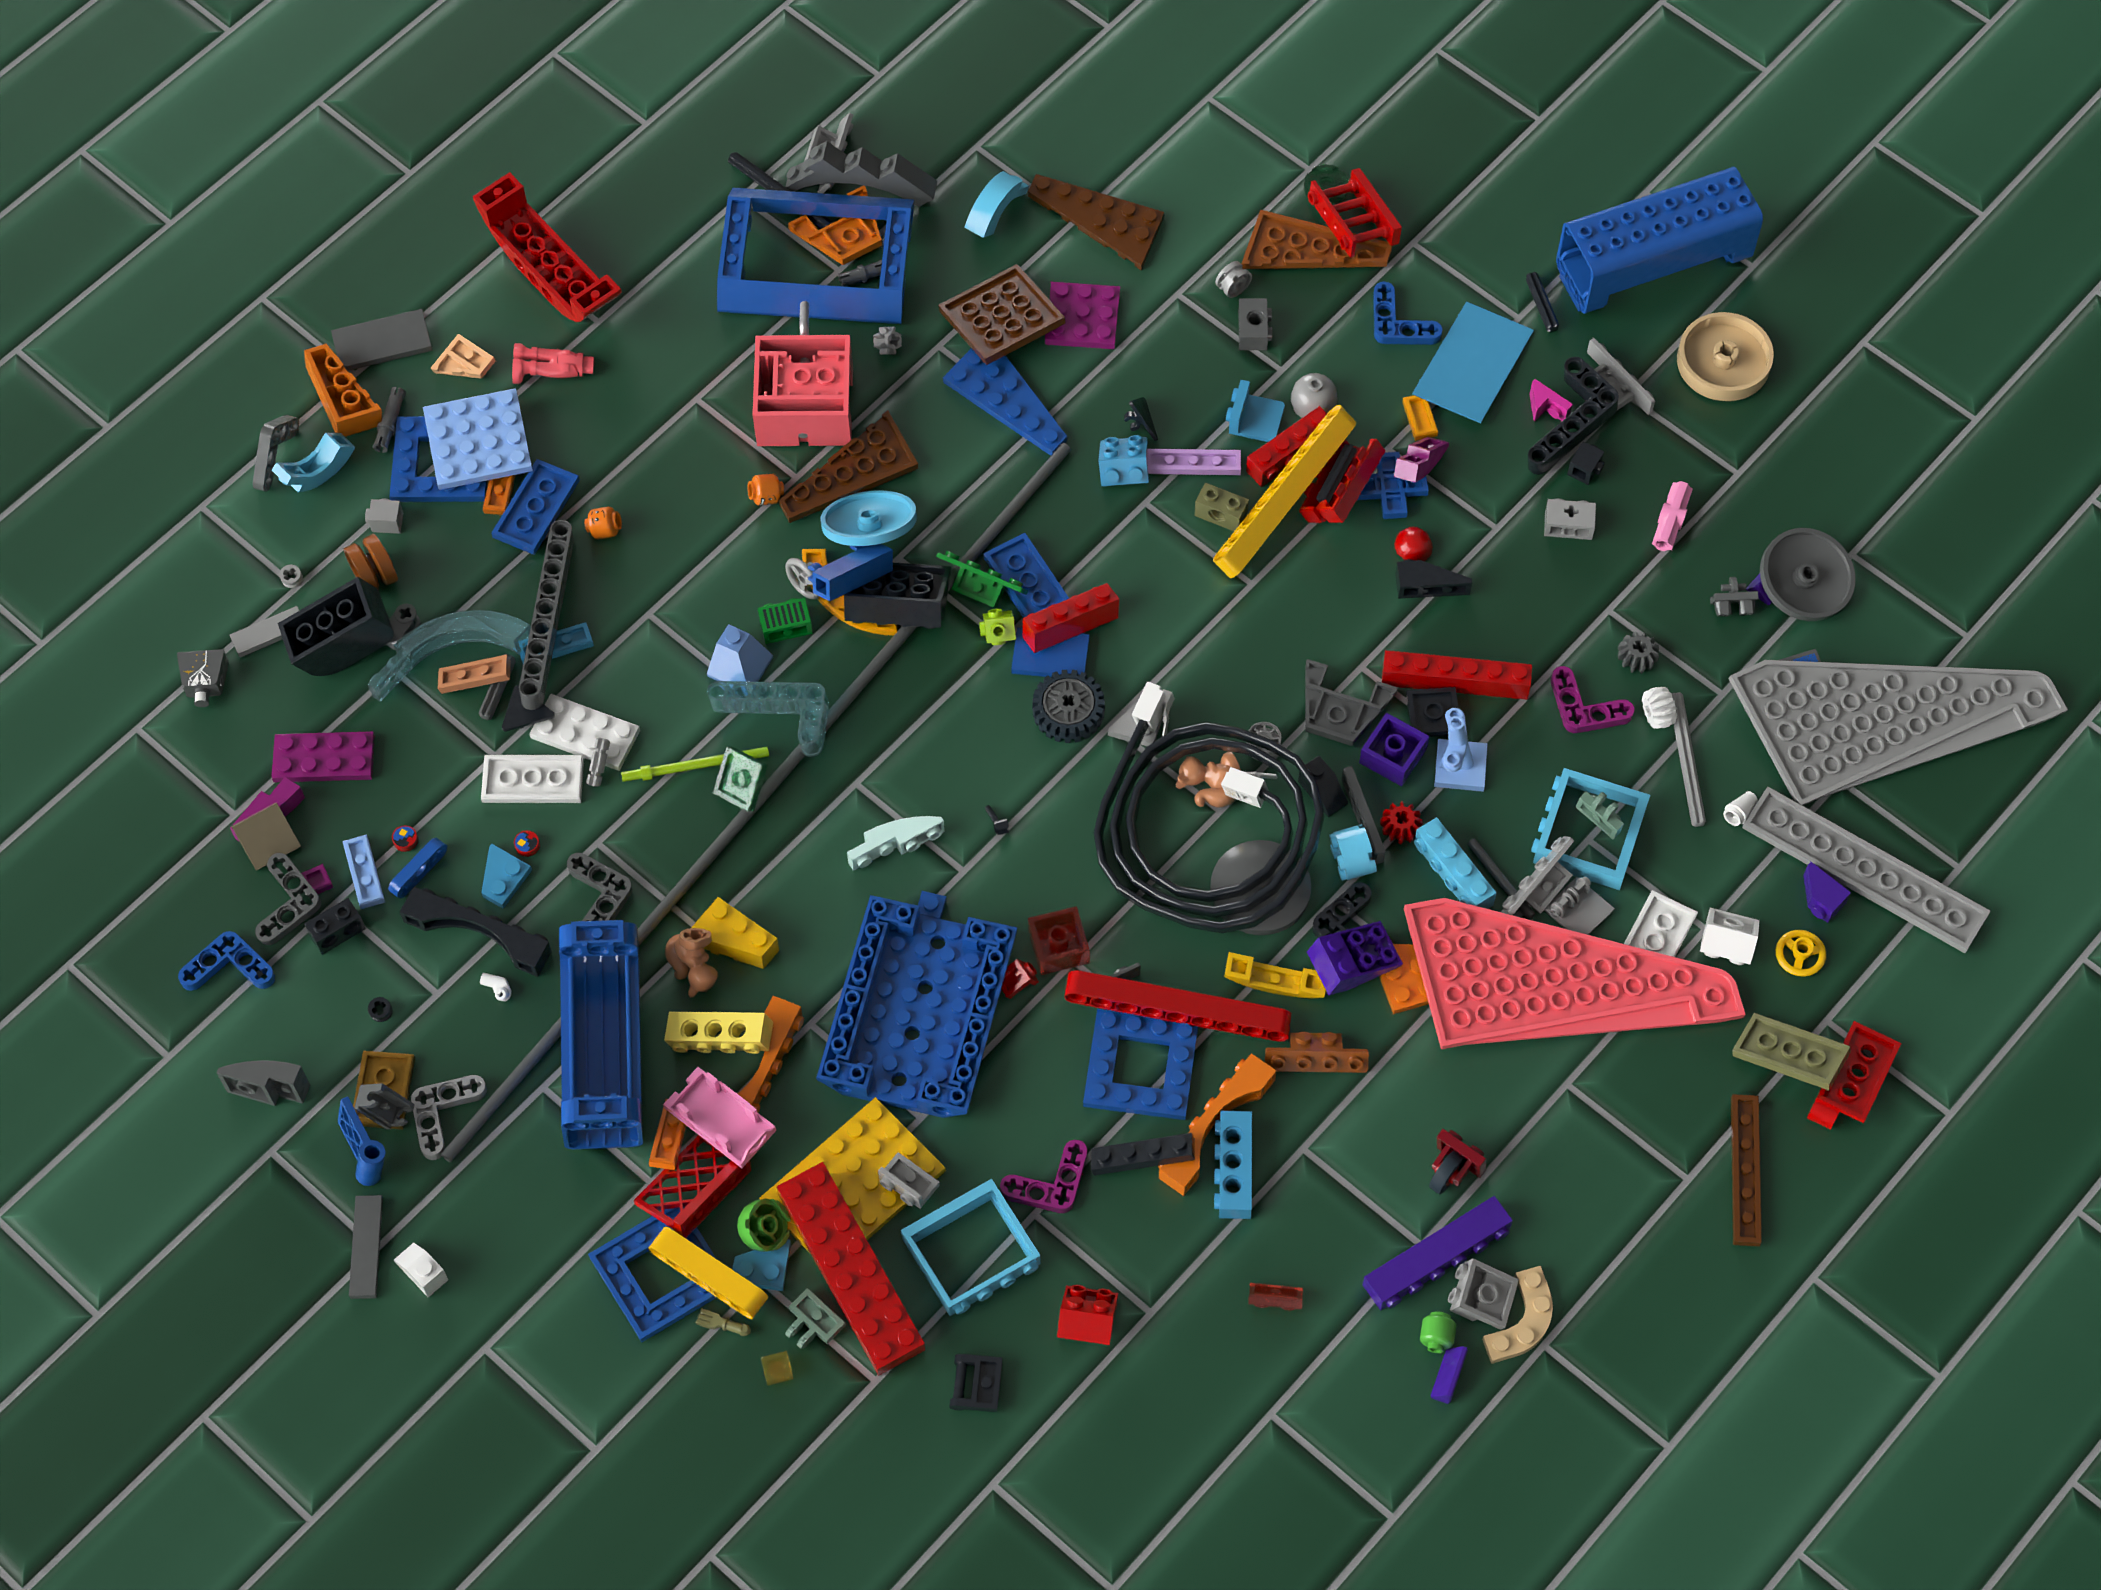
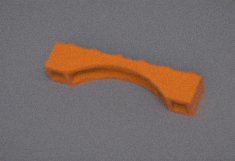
[737,996,804,1113]
[1158,1053,1276,1196]

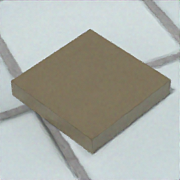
[231,802,301,871]

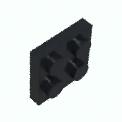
[1406,687,1458,737]

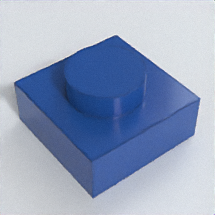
[918,891,947,919]

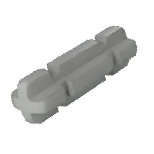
[587,738,610,787]

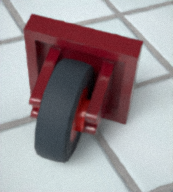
[1429,1129,1486,1195]

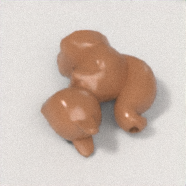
[1176,751,1241,808]
[665,928,718,998]

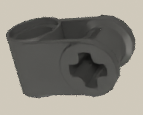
[386,603,421,653]

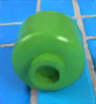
[1420,1311,1456,1353]

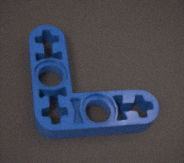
[1373,282,1442,345]
[178,931,275,991]

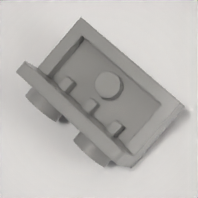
[878,1152,940,1209]

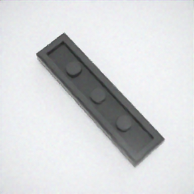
[1342,766,1386,864]
[349,1195,383,1299]

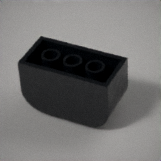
[277,577,394,676]

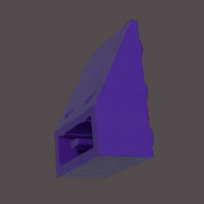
[1307,921,1403,995]

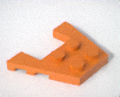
[788,185,882,265]

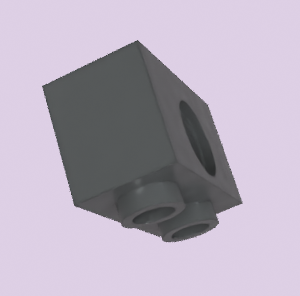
[1238,298,1272,350]

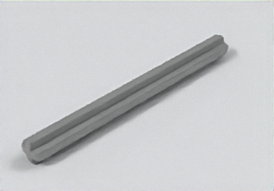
[1672,692,1706,827]

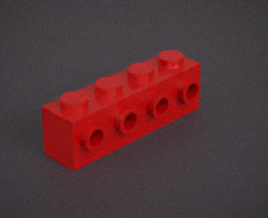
[1246,406,1327,487]
[1022,583,1119,653]

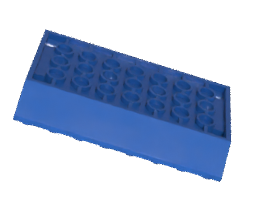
[816,895,1018,1118]

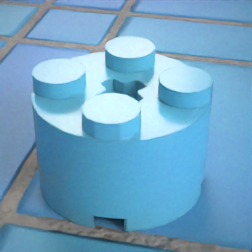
[1329,824,1377,881]

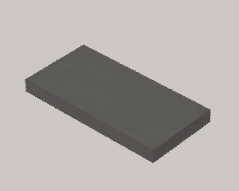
[331,309,433,371]

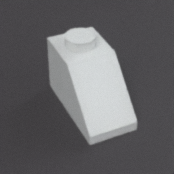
[394,1243,448,1297]

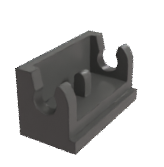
[354,1083,415,1130]

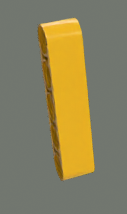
[648,1227,768,1319]

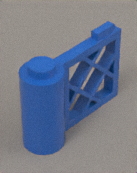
[338,1096,385,1186]

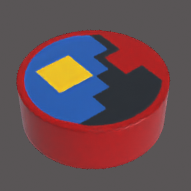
[392,825,418,852]
[514,830,540,857]

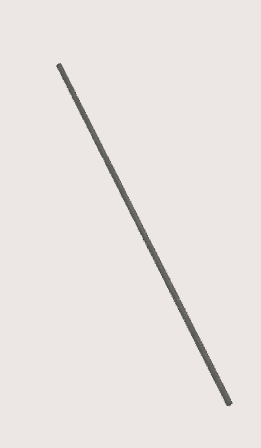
[441,443,1071,1162]

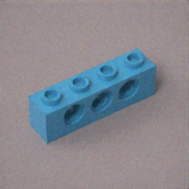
[1214,1111,1252,1219]

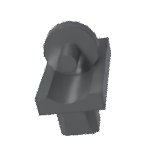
[1710,577,1759,617]

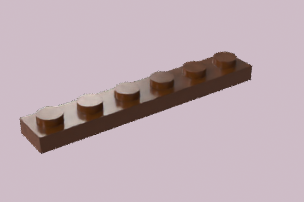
[1731,1094,1761,1247]

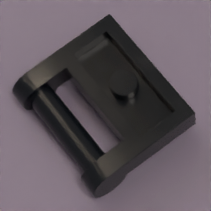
[949,1354,1003,1412]

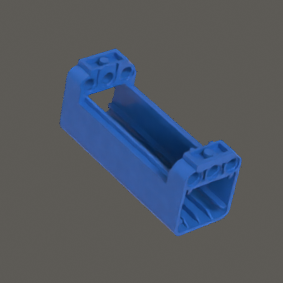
[1556,167,1763,314]
[559,920,643,1149]

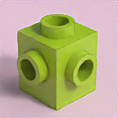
[979,609,1016,645]

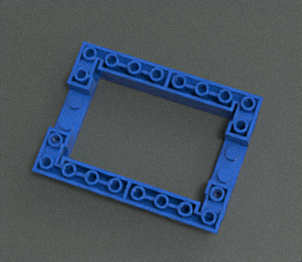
[717,188,915,324]

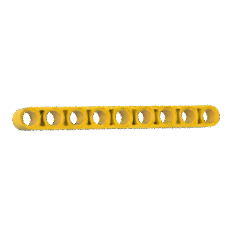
[1213,405,1356,578]

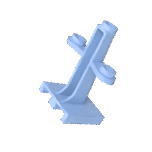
[1434,708,1487,792]

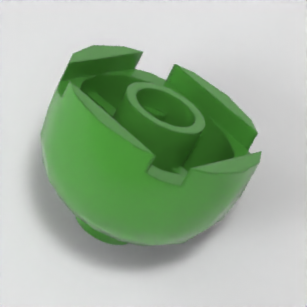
[737,1199,790,1252]

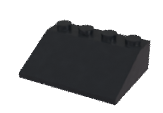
[844,562,951,629]

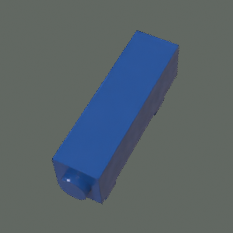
[808,544,893,601]

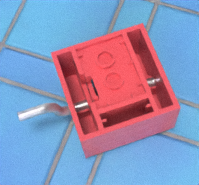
[753,301,853,446]

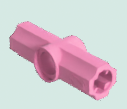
[1652,481,1693,551]

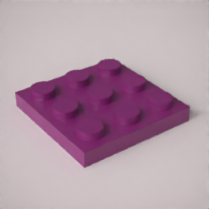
[1045,282,1120,349]

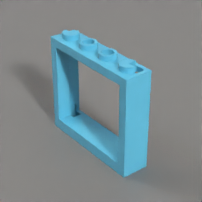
[1531,768,1650,891]
[901,1179,1041,1316]

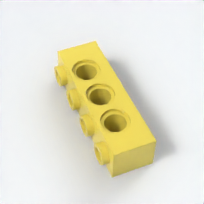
[664,1012,773,1054]

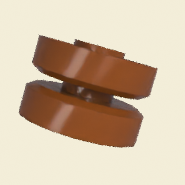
[343,533,398,590]

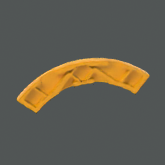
[802,549,897,636]

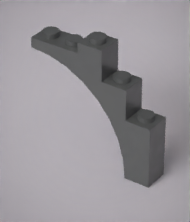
[785,141,937,207]

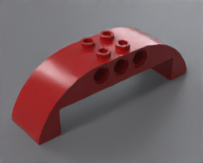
[473,172,622,322]

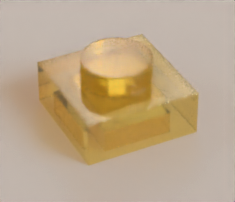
[761,1351,793,1386]

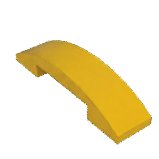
[1224,952,1326,998]

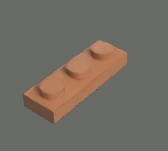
[438,655,511,694]

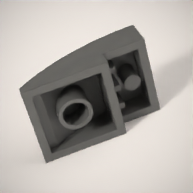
[217,1061,311,1106]

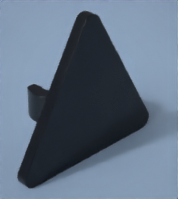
[1124,397,1158,441]
[502,685,555,732]

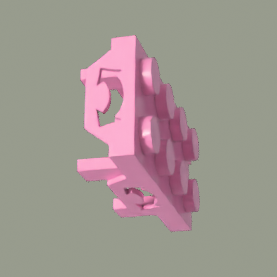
[663,1067,776,1168]

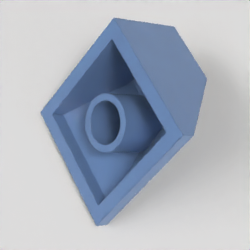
[707,624,773,696]

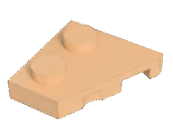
[431,334,496,379]

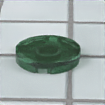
[1304,164,1349,205]

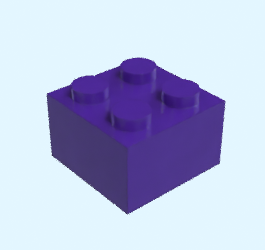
[1359,713,1429,787]

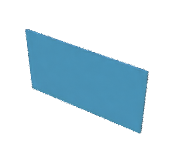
[1412,302,1534,424]

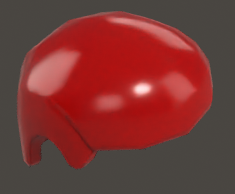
[1394,527,1433,562]

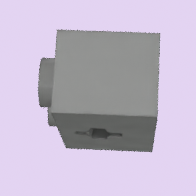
[1544,498,1596,540]

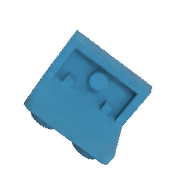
[1226,380,1285,442]
[1099,435,1149,486]

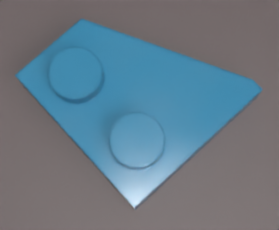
[481,844,532,909]
[732,1239,791,1291]

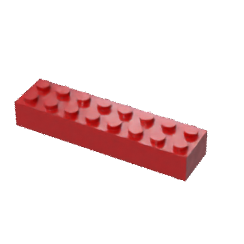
[776,1162,925,1376]

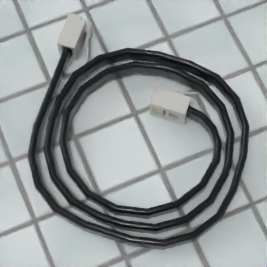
[1093,682,1325,934]

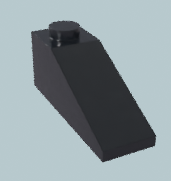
[1395,559,1472,599]

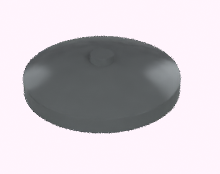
[1760,528,1855,621]
[1210,840,1311,935]

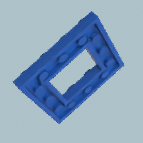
[390,416,487,502]
[1083,1009,1198,1120]
[588,1207,717,1342]

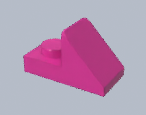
[1529,379,1573,422]

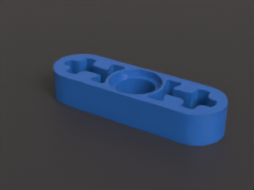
[388,838,448,899]

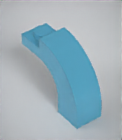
[964,171,1029,238]
[272,433,355,492]

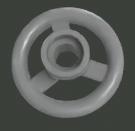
[785,558,820,599]

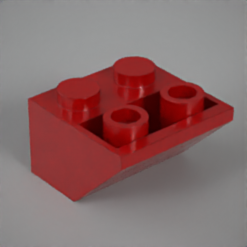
[1057,1285,1119,1345]

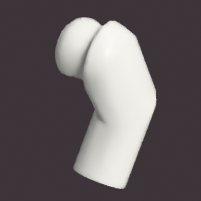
[480,973,512,1001]

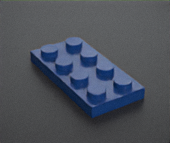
[491,459,580,555]
[983,533,1069,618]

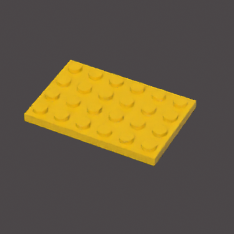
[759,1097,946,1254]

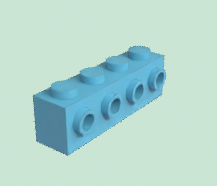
[1414,817,1496,909]

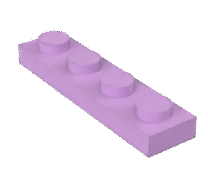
[1147,449,1241,475]

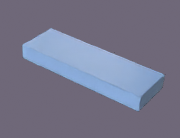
[343,834,385,909]

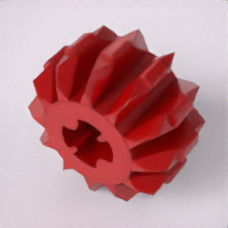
[1380,801,1423,845]

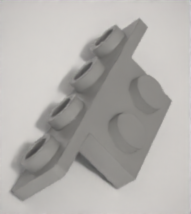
[804,113,853,193]
[1587,338,1655,415]
[1501,836,1574,915]

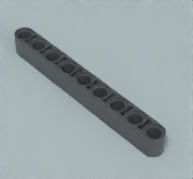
[519,520,574,710]

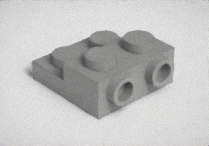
[1448,1259,1519,1330]

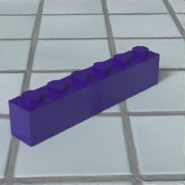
[1363,1196,1513,1311]

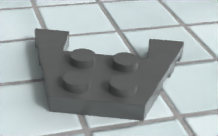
[1305,659,1398,746]

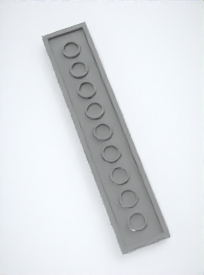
[1742,787,1990,953]

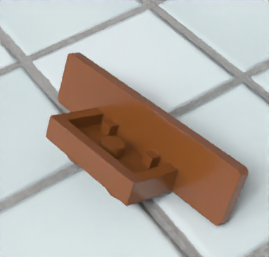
[1265,1032,1369,1073]

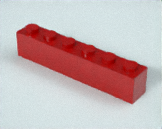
[1381,650,1532,700]

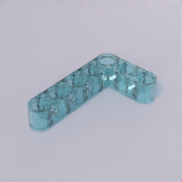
[707,681,829,757]

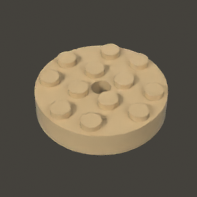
[1677,312,1774,401]

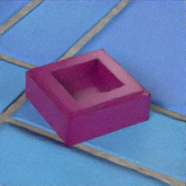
[301,864,334,894]

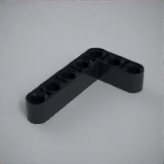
[1528,357,1619,475]

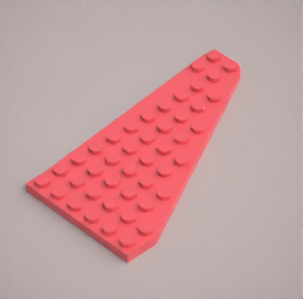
[1404,898,1746,1049]

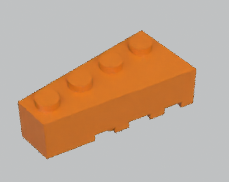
[304,344,382,437]

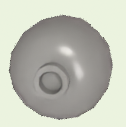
[1291,373,1338,418]

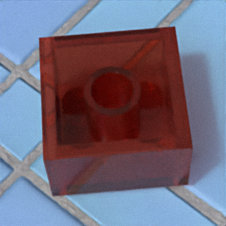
[1028,906,1090,975]

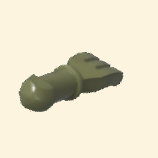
[695,1308,751,1336]

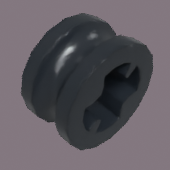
[368,997,393,1022]

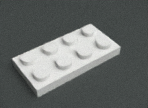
[530,694,640,771]

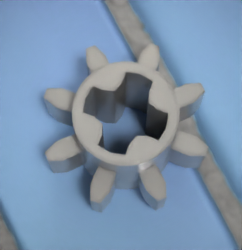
[873,327,902,355]

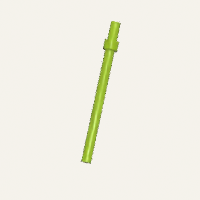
[621,747,769,782]

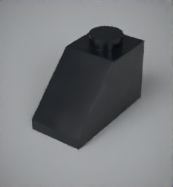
[1298,756,1348,818]

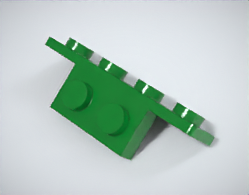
[936,551,1028,608]

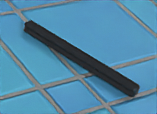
[728,152,833,229]

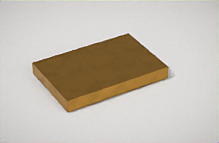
[353,1051,415,1129]

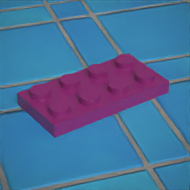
[272,731,375,782]

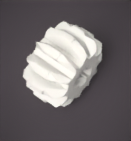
[1642,687,1677,729]

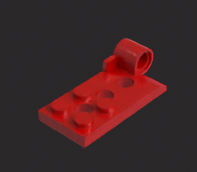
[1807,1021,1901,1130]

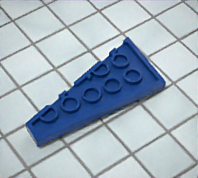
[943,348,1067,456]

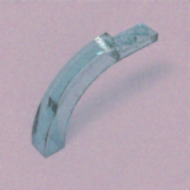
[368,610,531,702]

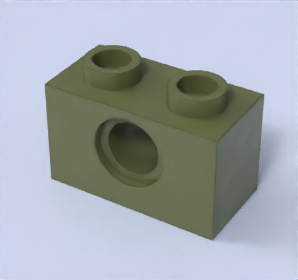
[1195,483,1249,531]

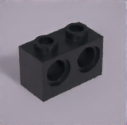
[304,898,366,955]

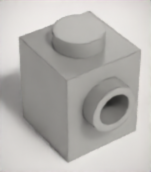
[365,498,404,534]

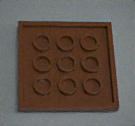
[938,264,1066,365]

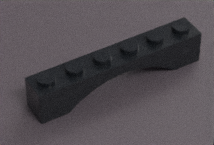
[400,887,552,977]

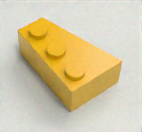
[691,897,779,969]

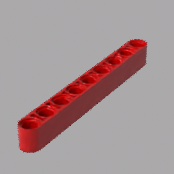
[1064,970,1291,1042]

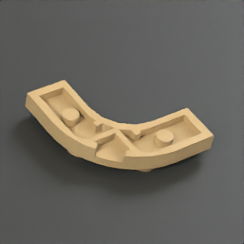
[1482,1266,1553,1364]

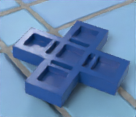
[1358,452,1428,519]

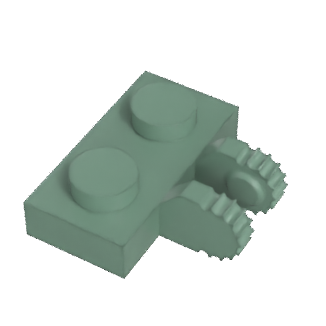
[1576,791,1624,840]
[785,1288,846,1349]

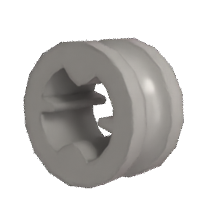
[279,564,303,588]

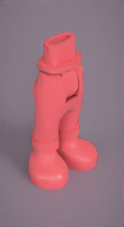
[512,343,594,384]

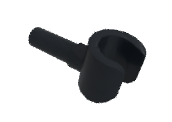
[984,805,1009,835]

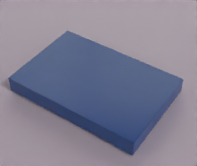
[1011,627,1089,677]

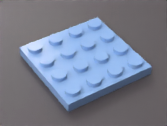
[423,388,533,490]

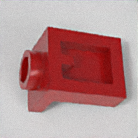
[1001,959,1039,999]

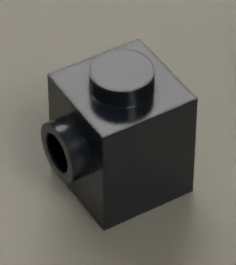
[1567,442,1605,485]

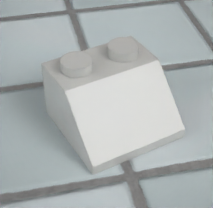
[1700,908,1759,965]

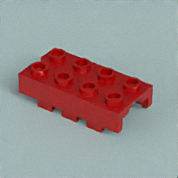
[1299,439,1386,523]

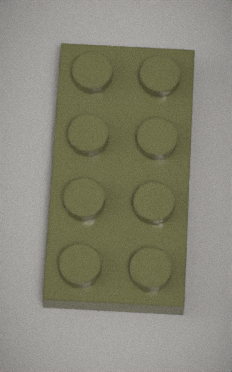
[1733,1013,1850,1090]

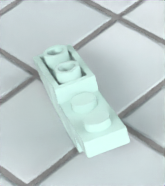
[847,816,945,871]

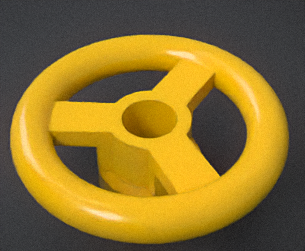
[1776,930,1826,977]

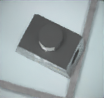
[177,649,229,707]

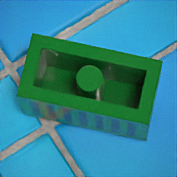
[758,597,813,644]

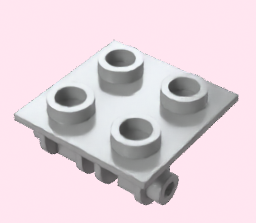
[1544,876,1615,935]

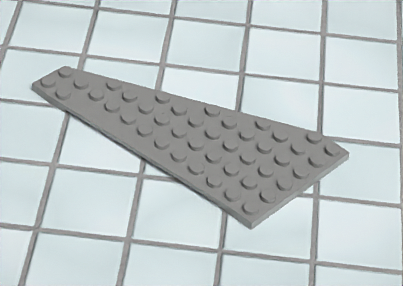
[1728,660,2068,806]

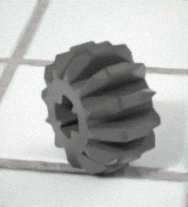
[1618,631,1659,674]

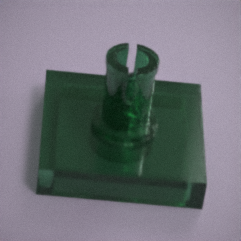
[713,747,768,811]

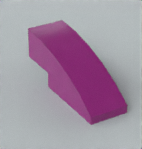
[1394,437,1449,483]
[230,777,305,841]

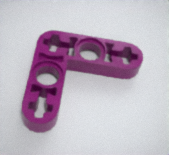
[1551,666,1634,733]
[1000,1140,1087,1214]

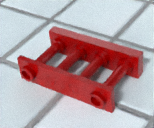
[1308,168,1402,258]

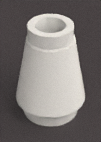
[1723,791,1758,826]

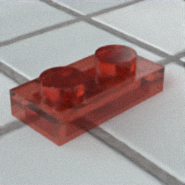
[1248,1283,1303,1310]

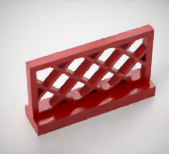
[634,1135,751,1238]

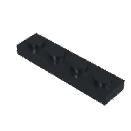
[1091,1133,1195,1176]

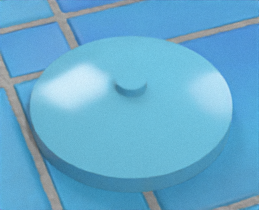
[821,490,917,546]

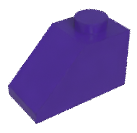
[1803,862,1851,923]

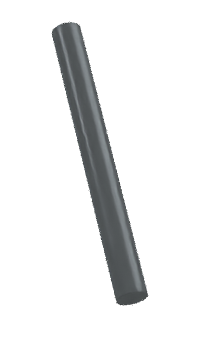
[1467,838,1535,920]

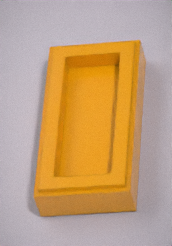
[1402,395,1438,441]

